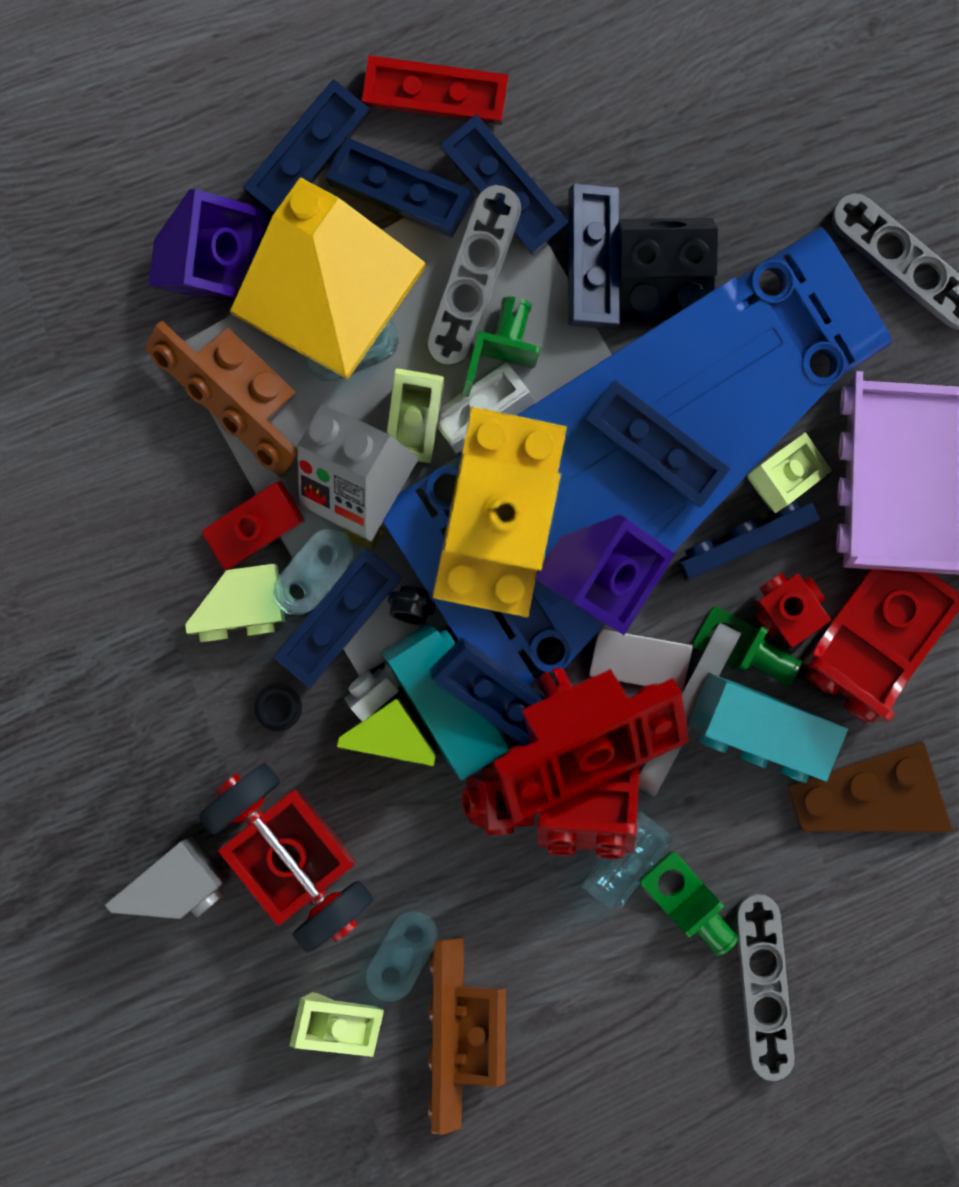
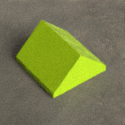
[337,698,437,766]

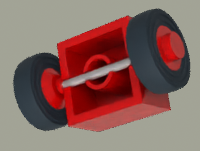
[199,763,374,953]

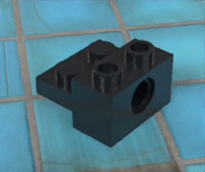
[619,218,718,320]

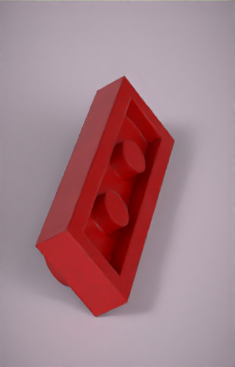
[362,55,508,125]

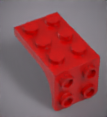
[801,569,959,724]
[537,766,640,860]

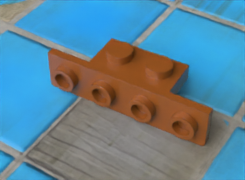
[145,321,298,477]
[428,937,506,1135]

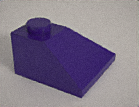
[148,189,269,301]
[534,514,675,635]

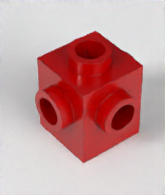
[754,572,831,649]
[462,764,534,835]

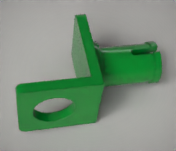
[462,296,541,397]
[693,606,803,687]
[639,851,739,956]

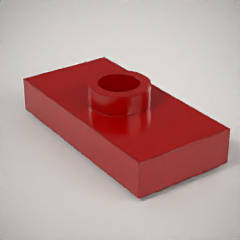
[201,481,306,571]

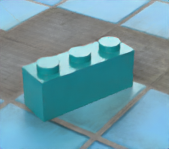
[380,622,510,781]
[686,672,849,783]

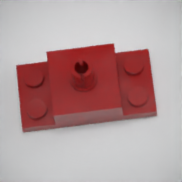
[493,668,689,824]

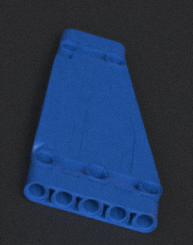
[383,227,892,687]

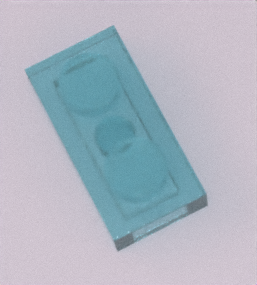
[581,811,675,913]

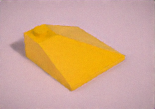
[230,177,427,380]

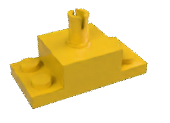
[432,407,567,617]

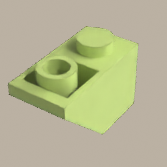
[185,564,285,642]

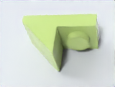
[387,368,444,464]
[747,432,832,513]
[290,992,384,1057]

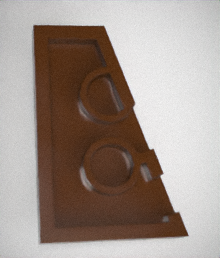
[786,741,953,832]

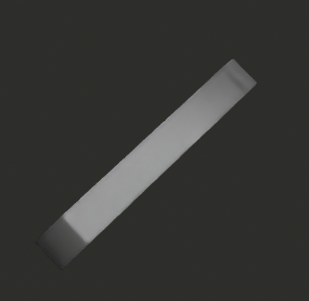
[427,185,521,365]
[831,193,959,330]
[639,622,741,798]
[735,893,795,1081]

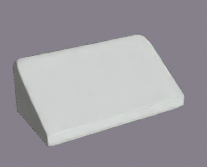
[437,361,536,455]
[589,629,693,693]

